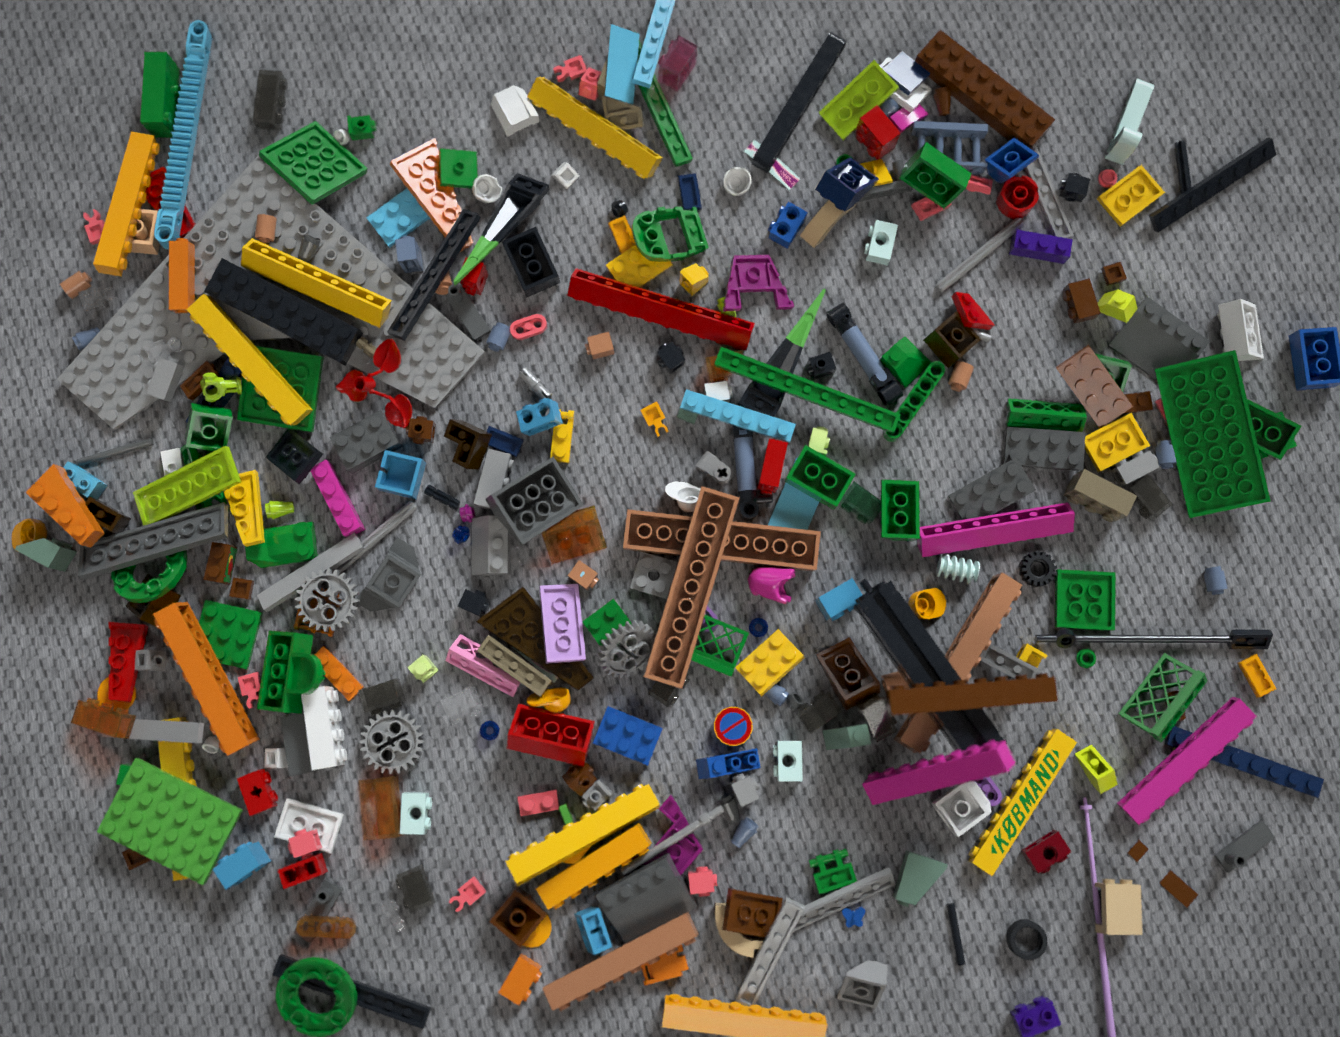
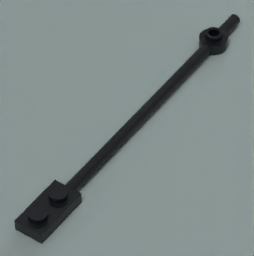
[1035,629,1273,649]

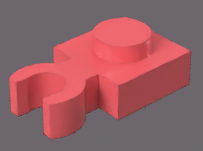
[553,55,587,82]
[83,209,105,245]
[238,672,261,709]
[449,876,487,912]

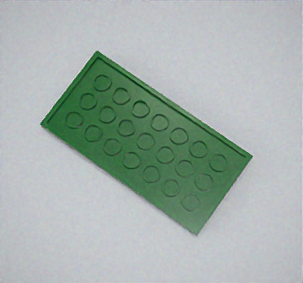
[1154,350,1271,518]

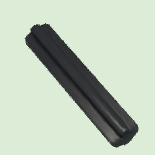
[1174,140,1192,193]

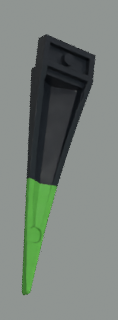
[454,173,549,286]
[738,289,826,417]

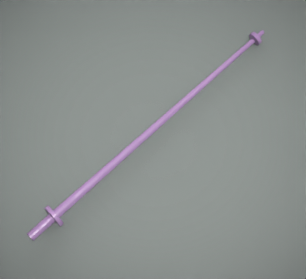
[1080,797,1116,1037]

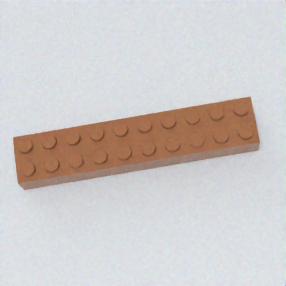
[644,486,740,688]
[623,509,821,571]
[894,572,1022,754]

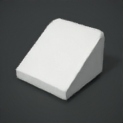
[552,162,579,189]
[264,748,288,768]

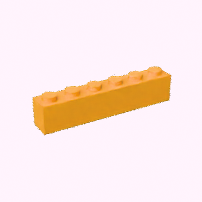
[536,823,652,910]

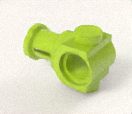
[200,373,242,402]

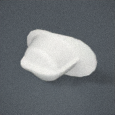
[665,482,701,512]

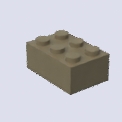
[1064,469,1137,522]

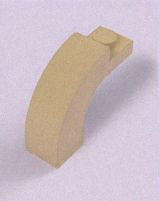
[800,200,857,248]
[715,903,765,958]

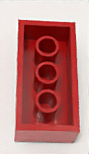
[507,704,595,767]

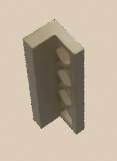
[477,635,553,697]

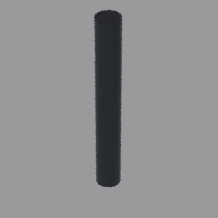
[947,903,965,966]

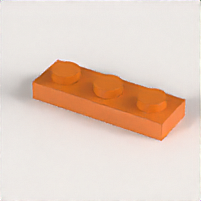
[314,646,365,701]

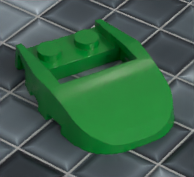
[632,207,709,262]

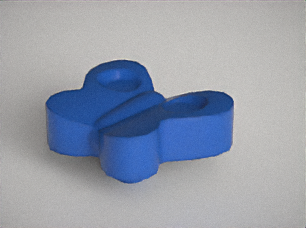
[842,907,865,927]

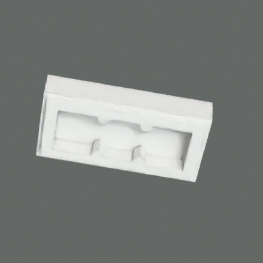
[161,448,184,476]

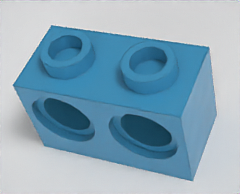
[516,398,563,436]
[574,906,612,955]

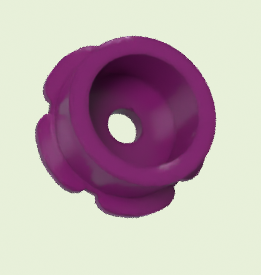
[460,504,475,522]

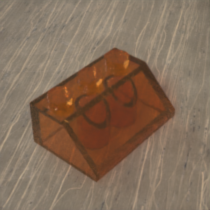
[542,505,607,564]
[359,775,404,840]

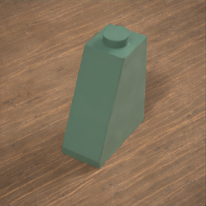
[822,724,871,750]
[893,850,948,907]

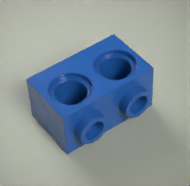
[768,201,808,249]

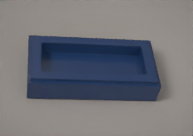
[678,173,702,211]
[486,426,524,458]

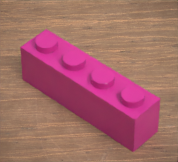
[310,460,366,537]

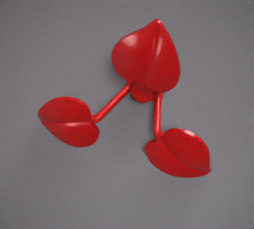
[336,339,412,428]

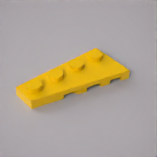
[224,470,265,547]

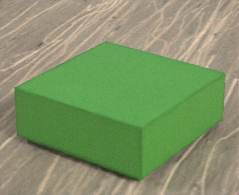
[559,803,574,825]

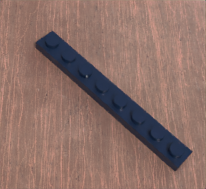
[1165,726,1324,798]

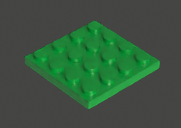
[259,121,368,205]
[237,346,324,432]

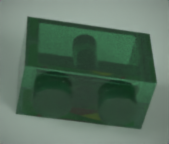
[839,481,881,525]

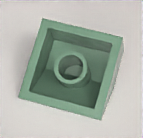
[15,538,77,572]

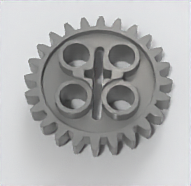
[295,568,360,632]
[597,620,656,678]
[360,710,425,774]

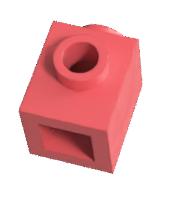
[578,67,601,101]
[288,828,322,859]
[688,866,718,897]

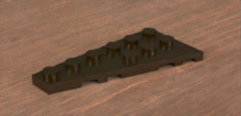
[476,587,594,691]

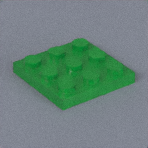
[1055,569,1116,631]
[199,600,263,669]

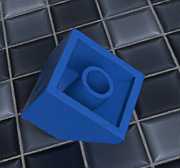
[985,138,1039,184]

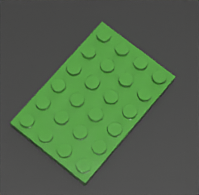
[97,758,243,885]

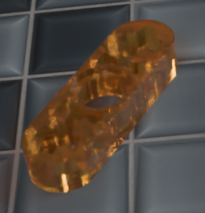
[296,916,356,938]

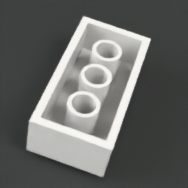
[301,686,347,770]

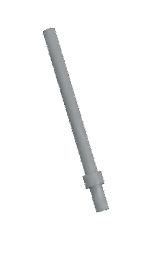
[620,805,725,875]

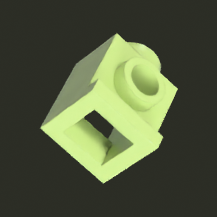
[808,427,830,456]
[407,655,439,683]

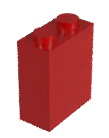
[757,438,788,495]

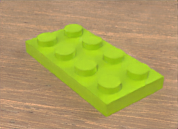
[818,60,899,141]

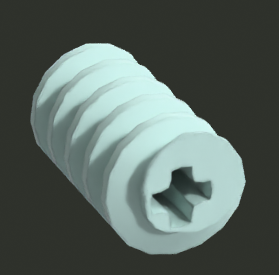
[936,554,980,584]

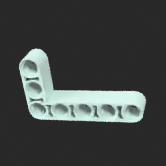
[1105,79,1154,165]

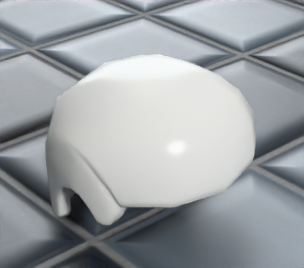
[723,167,752,196]
[472,174,502,203]

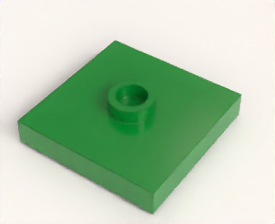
[439,148,478,189]

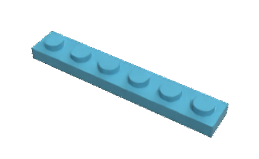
[632,0,675,89]
[680,389,796,443]

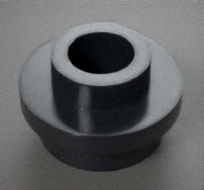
[611,200,628,218]

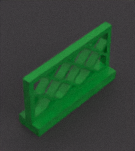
[691,614,749,677]
[1118,653,1207,743]

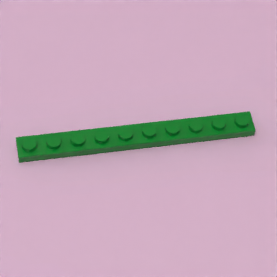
[714,347,901,434]

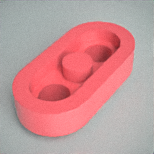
[510,314,547,340]

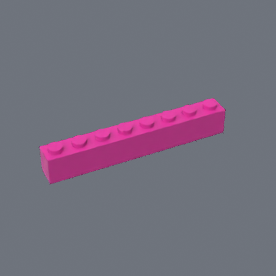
[917,502,1075,557]
[1117,696,1257,825]
[862,740,1015,805]

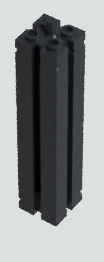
[853,578,1007,752]

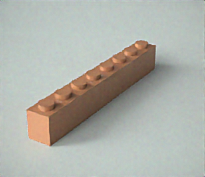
[542,912,699,1011]

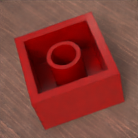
[855,105,901,160]

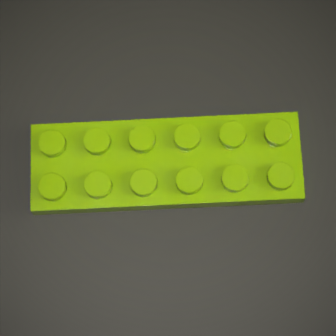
[133,446,241,526]

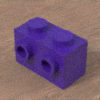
[1010,996,1061,1037]

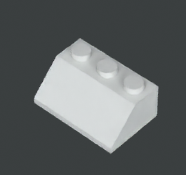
[1217,299,1264,361]

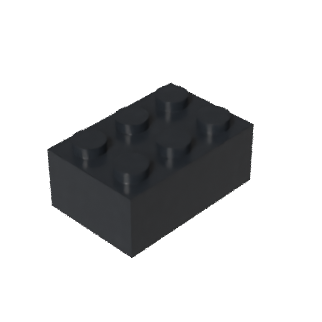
[501,227,560,298]

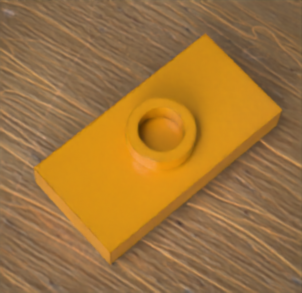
[608,216,636,254]
[1238,654,1276,698]

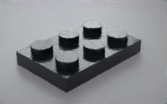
[266,428,323,485]

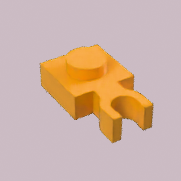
[640,401,669,437]

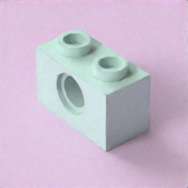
[864,220,898,265]
[773,741,803,781]
[400,792,432,834]

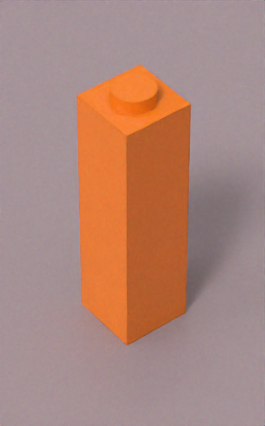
[169,238,195,313]

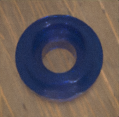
[452,525,470,544]
[749,618,768,637]
[480,721,500,740]

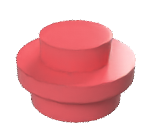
[1098,169,1117,188]

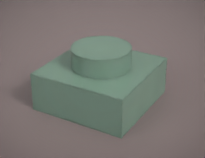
[677,409,698,424]

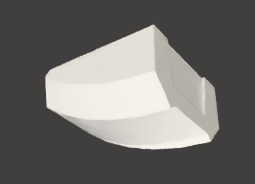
[490,85,540,137]
[932,781,991,837]

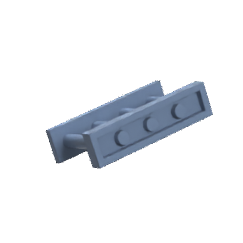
[911,121,988,175]

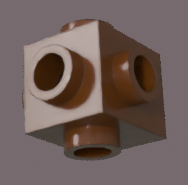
[406,416,436,445]
[562,762,597,796]

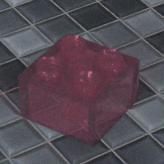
[658,35,698,92]

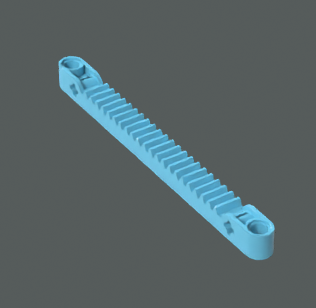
[154,20,212,249]

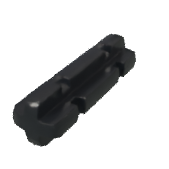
[424,485,460,510]

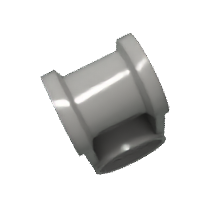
[695,451,731,484]

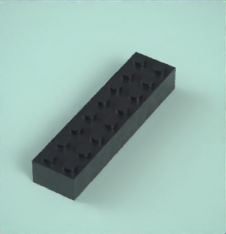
[204,258,363,366]

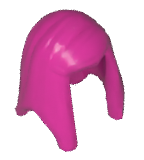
[748,566,796,604]

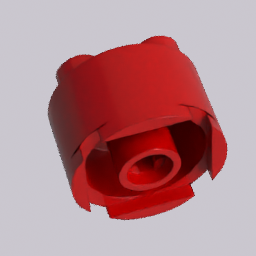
[996,175,1039,220]

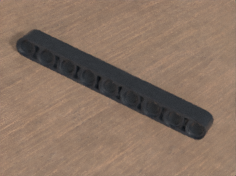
[751,32,847,173]

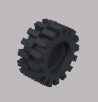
[1019,551,1057,587]

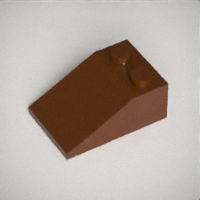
[816,637,880,710]

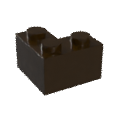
[444,419,492,470]
[86,496,131,534]

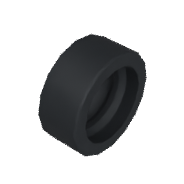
[1006,919,1048,960]

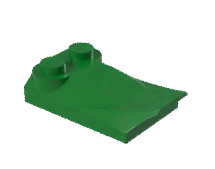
[245,521,318,568]

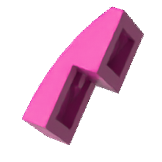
[890,104,928,133]

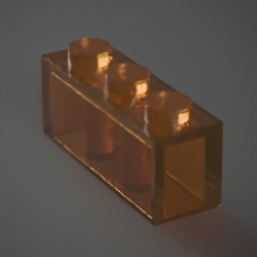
[71,698,136,739]

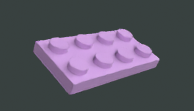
[539,584,586,663]

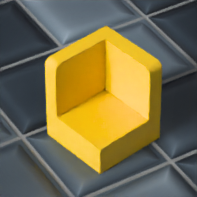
[1016,643,1048,668]

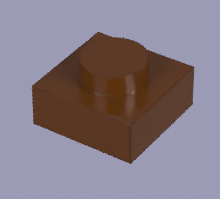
[1101,262,1127,286]
[229,577,254,600]

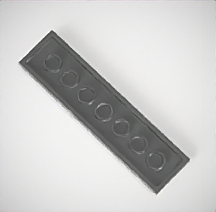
[78,502,228,580]

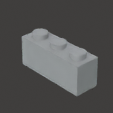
[474,449,514,510]

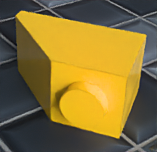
[679,263,709,296]

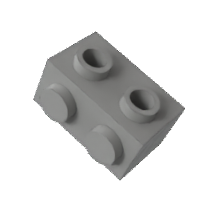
[730,773,760,807]

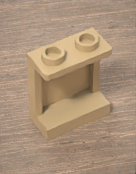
[1095,879,1142,935]

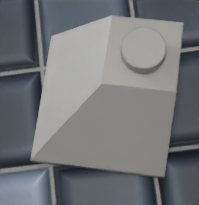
[837,960,887,1009]

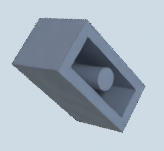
[395,236,423,273]

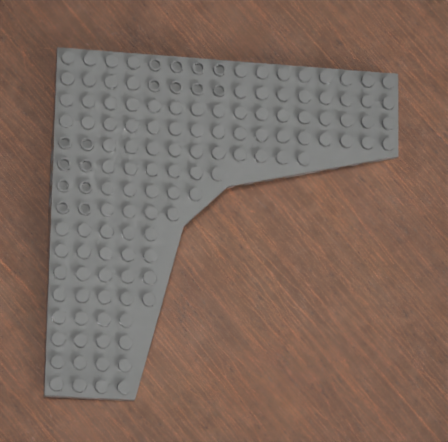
[57,155,486,430]

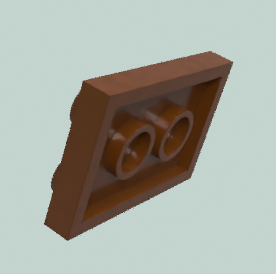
[722,888,783,937]

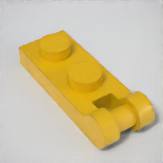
[550,409,575,463]

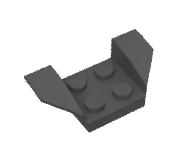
[356,537,421,612]

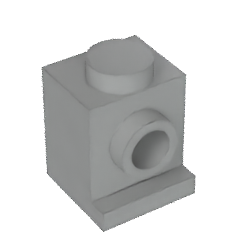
[135,649,169,671]
[582,779,613,810]

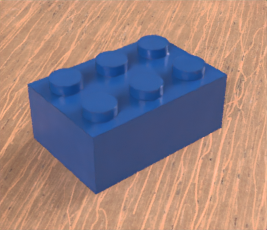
[1289,327,1340,390]
[593,706,663,765]

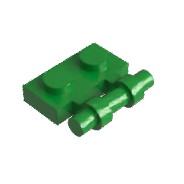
[808,849,857,894]

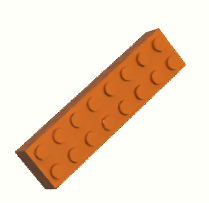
[153,602,260,756]

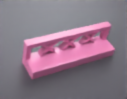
[445,634,521,697]

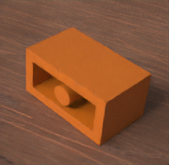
[498,953,542,1005]

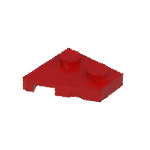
[951,292,995,330]

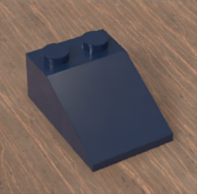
[815,157,879,212]

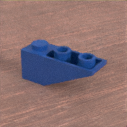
[696,748,761,779]

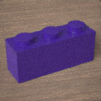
[1009,230,1073,264]

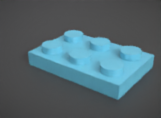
[367,188,430,248]

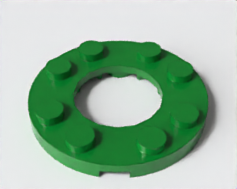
[111,550,188,603]
[276,957,357,1037]

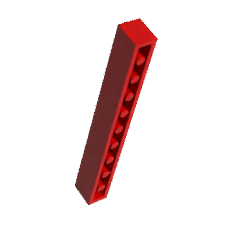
[567,268,755,351]

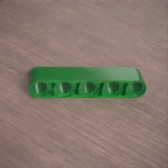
[883,361,945,442]

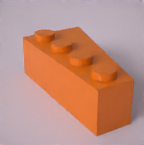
[25,464,105,548]

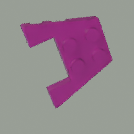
[723,255,794,312]
[631,795,703,875]

